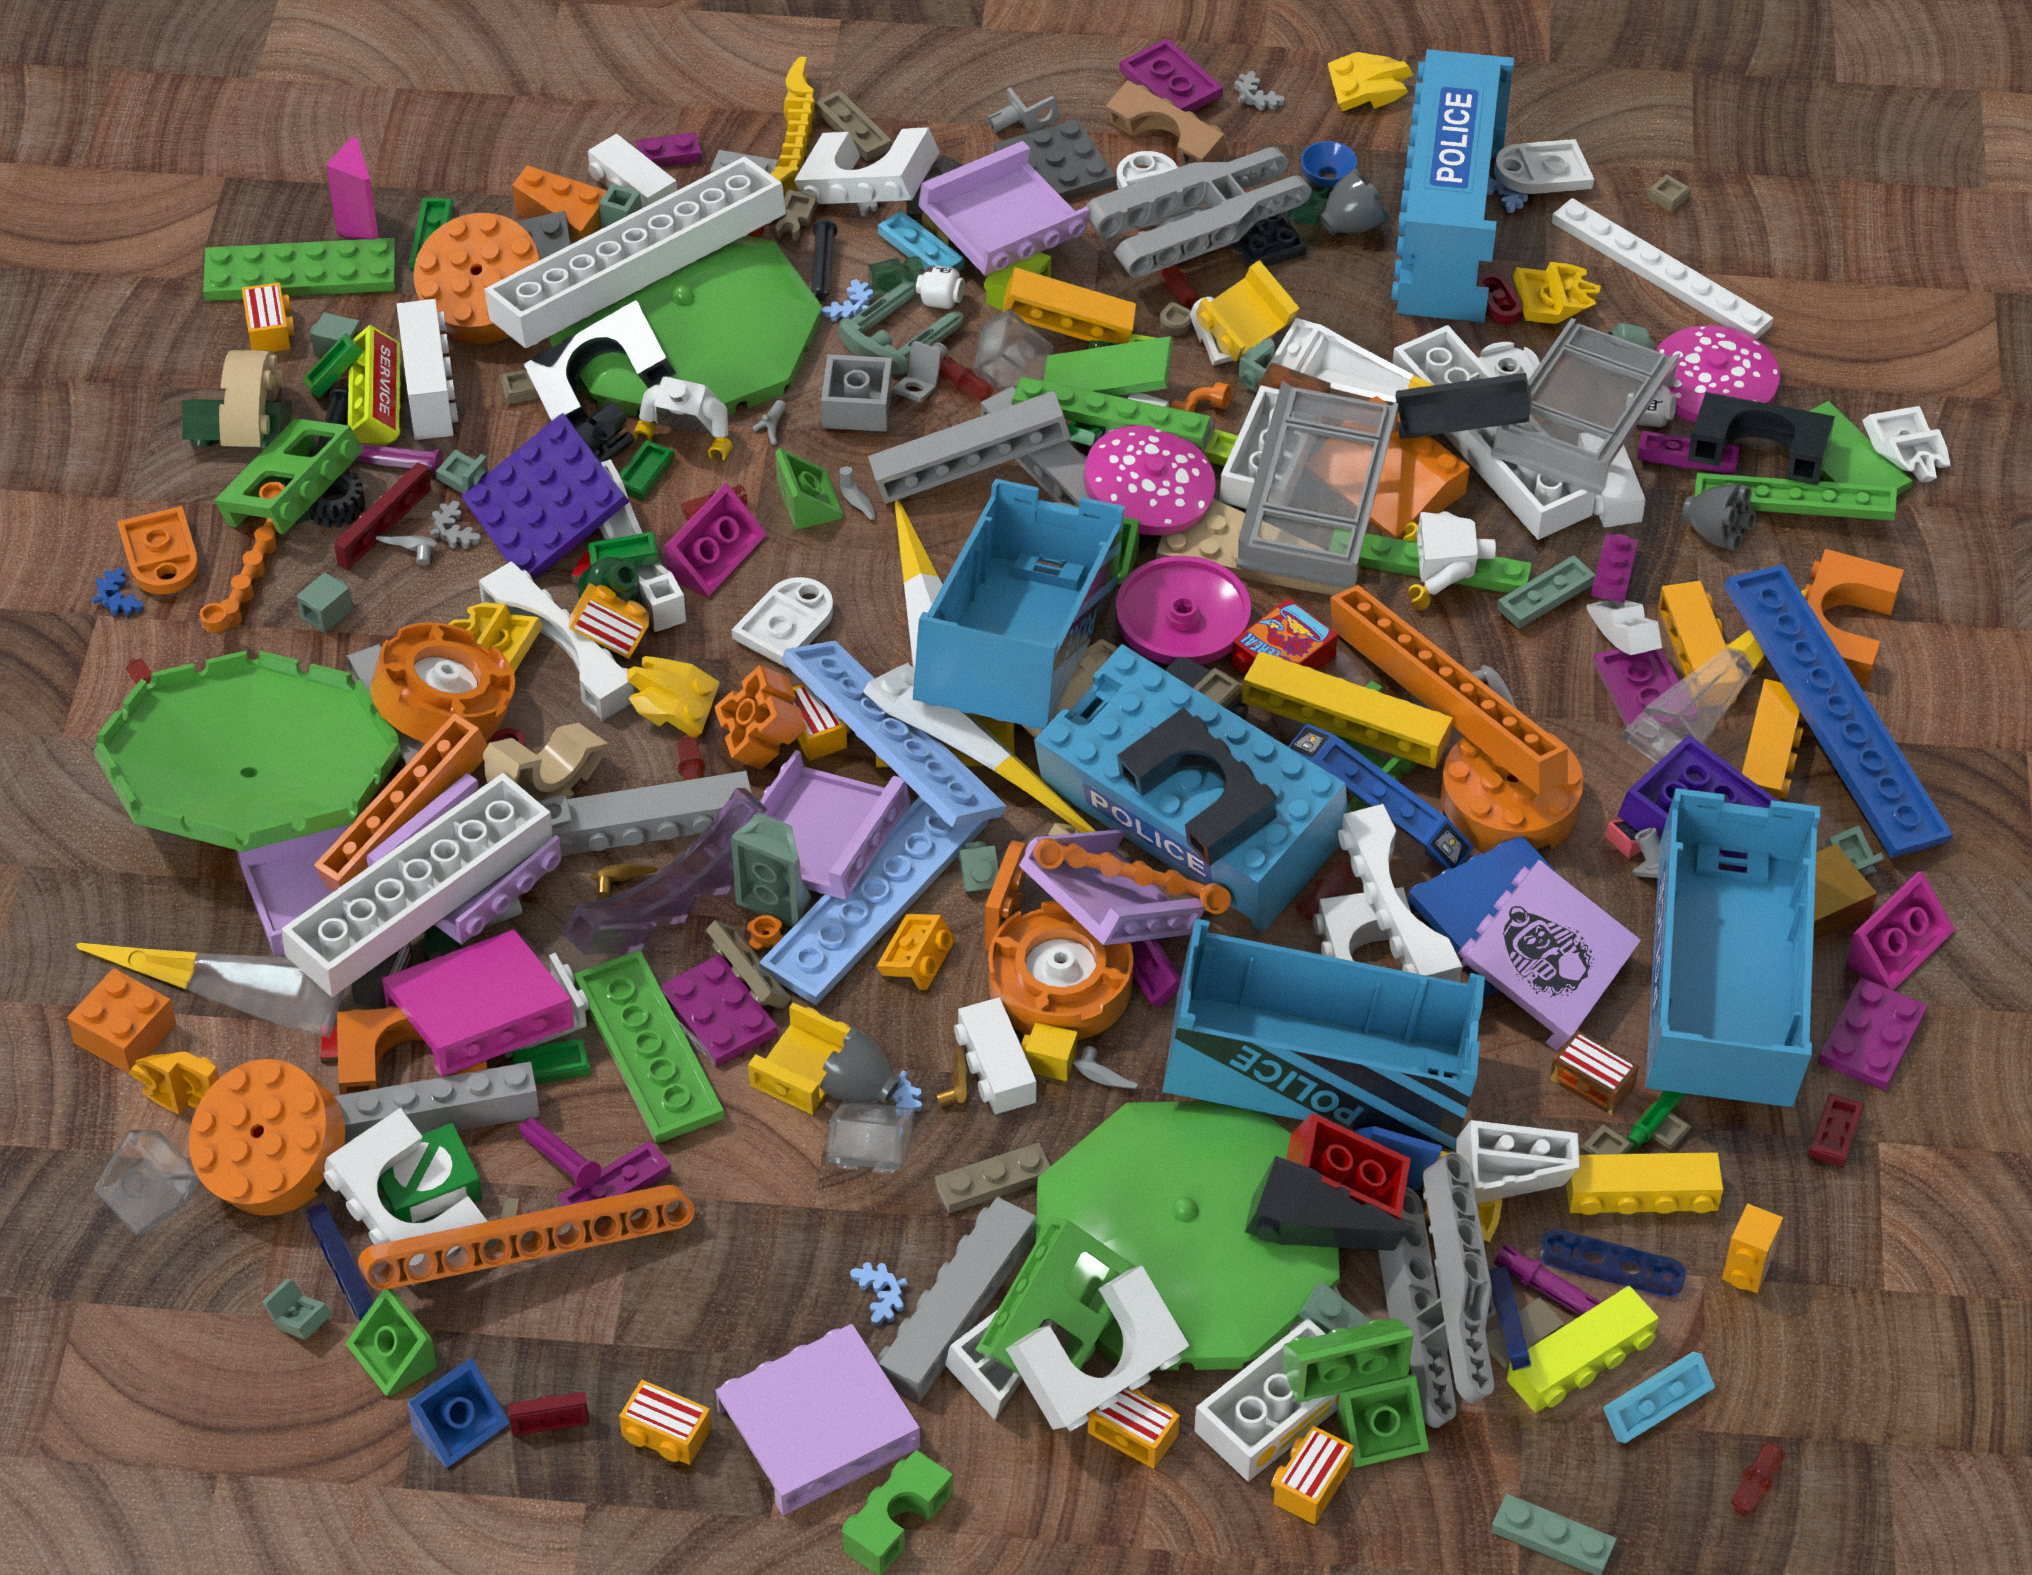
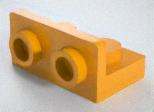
[876,914,955,990]

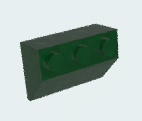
[182,399,292,448]

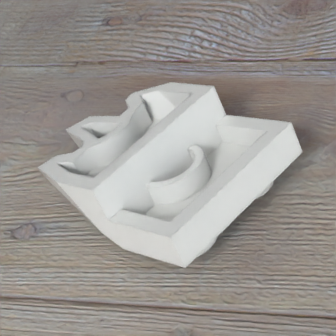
[1862,406,1951,482]

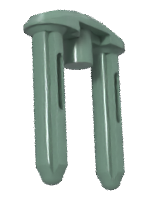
[839,282,964,376]

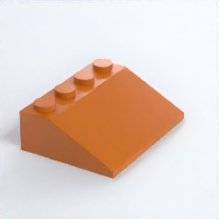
[1304,395,1469,539]

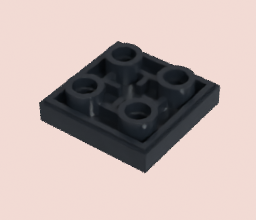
[1231,212,1307,269]

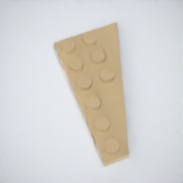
[1156,498,1359,596]

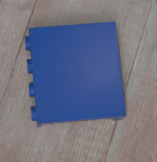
[1407,836,1558,999]

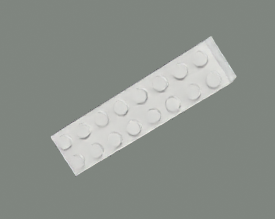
[1393,325,1596,540]
[281,773,553,997]

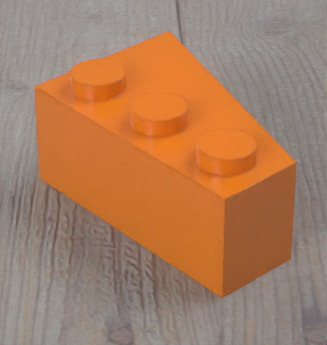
[512,165,607,244]

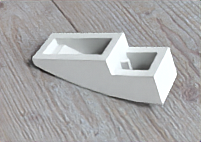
[1587,600,1662,655]

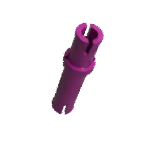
[1493,1244,1602,1316]

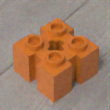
[714,665,807,770]

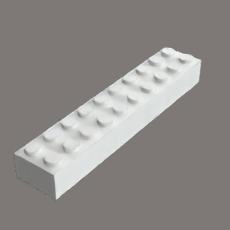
[484,156,786,348]

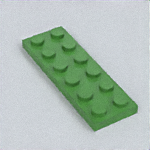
[203,238,396,301]
[573,950,724,1144]

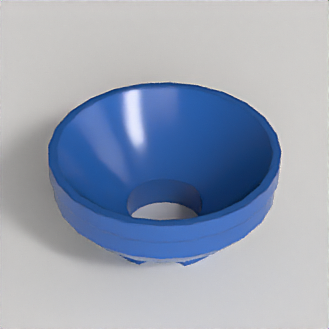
[1301,141,1357,189]

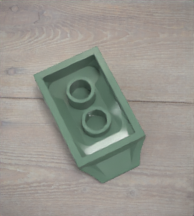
[731,813,811,927]

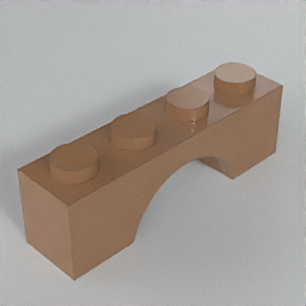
[1105,80,1228,165]

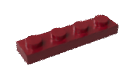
[334,462,431,571]

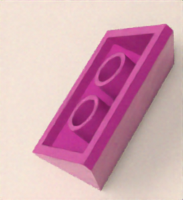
[326,137,379,240]
[665,483,767,597]
[1846,872,1955,990]

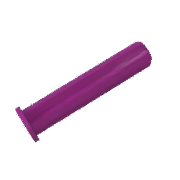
[354,443,443,475]
[519,1117,601,1189]

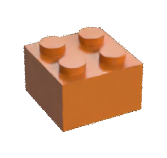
[67,968,177,1074]

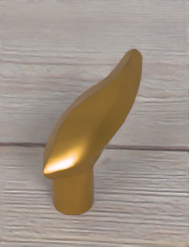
[589,864,658,898]
[936,1048,969,1108]

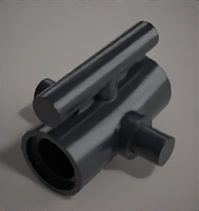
[575,402,635,462]

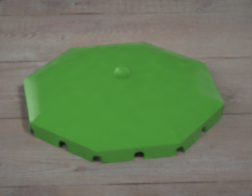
[549,235,822,417]
[94,650,401,852]
[1036,1101,1340,1371]

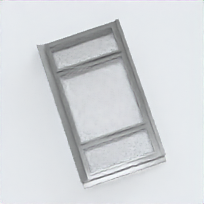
[1490,318,1680,495]
[1236,380,1399,589]

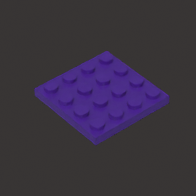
[461,412,630,581]

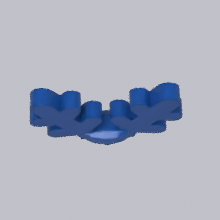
[92,567,143,617]

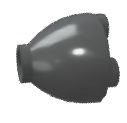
[1319,168,1390,236]
[1682,484,1756,551]
[819,1026,901,1104]

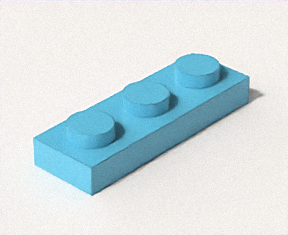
[878,210,964,271]
[1603,1352,1715,1443]

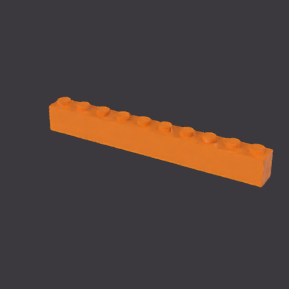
[1330,585,1568,796]

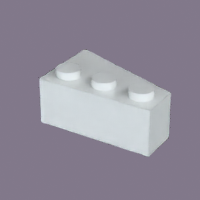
[1456,1120,1580,1203]
[945,1311,1057,1421]

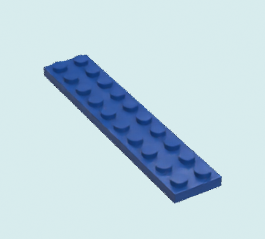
[1723,564,1953,858]

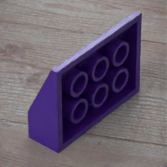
[1618,734,1779,873]

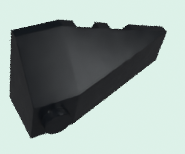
[1245,1156,1408,1251]

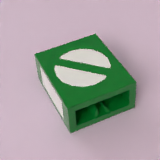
[377,1122,483,1223]

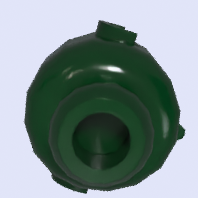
[577,557,639,602]

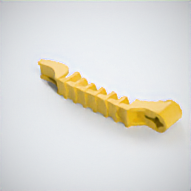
[770,57,815,198]

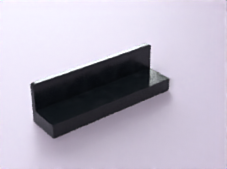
[1395,373,1532,439]

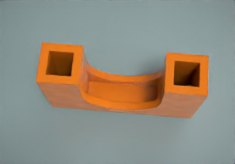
[1805,549,1904,687]
[337,1006,488,1095]

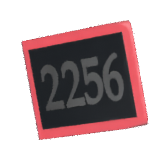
[1605,819,1642,859]

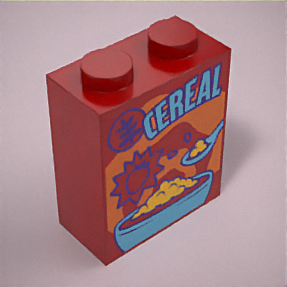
[1231,598,1338,674]

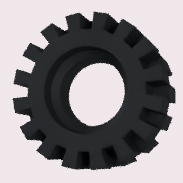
[306,468,366,528]

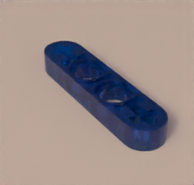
[305,1202,374,1324]
[1539,1229,1686,1297]
[1489,1265,1532,1371]

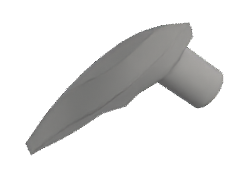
[839,466,876,520]
[376,535,437,566]
[1472,665,1517,709]
[1072,1046,1138,1089]

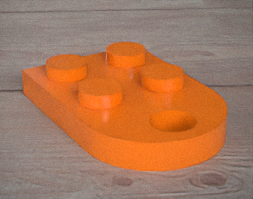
[117,506,199,594]
[985,840,1028,951]

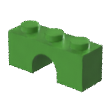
[841,1449,953,1575]

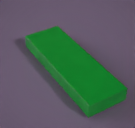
[409,198,454,271]

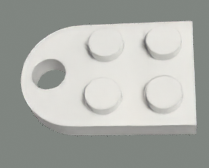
[1494,139,1595,194]
[1116,151,1198,229]
[732,577,833,668]

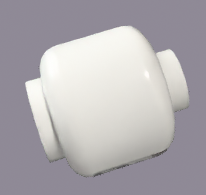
[916,265,965,309]
[1626,384,1676,427]

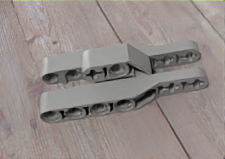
[1086,147,1311,278]
[1378,1152,1495,1428]

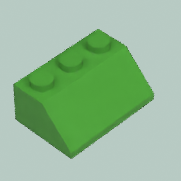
[1282,1318,1414,1403]

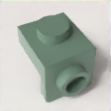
[1239,339,1275,393]
[436,449,489,494]
[1825,825,1884,877]
[958,841,999,893]
[263,1278,332,1340]

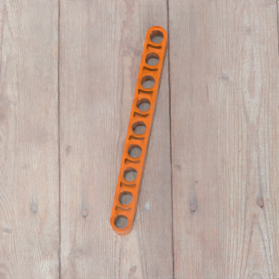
[358,1185,695,1290]

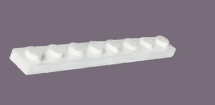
[1552,198,1773,339]

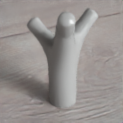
[752,400,787,445]

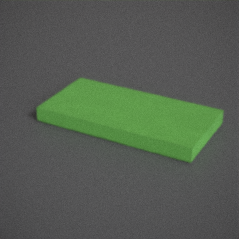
[1043,336,1173,396]
[1809,401,1912,495]

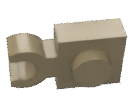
[776,190,819,241]

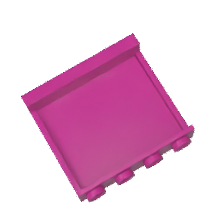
[382,929,574,1077]

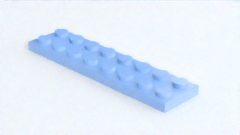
[781,641,1006,828]
[759,796,988,1005]

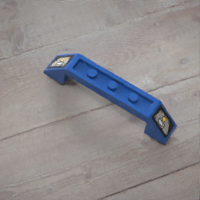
[1288,724,1474,870]

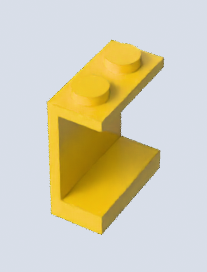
[1195,260,1300,362]
[748,1003,851,1115]

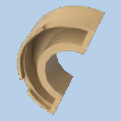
[219,350,285,447]
[483,723,608,801]

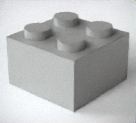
[821,354,893,432]

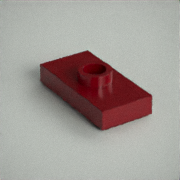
[1808,1093,1865,1168]
[508,1392,589,1436]

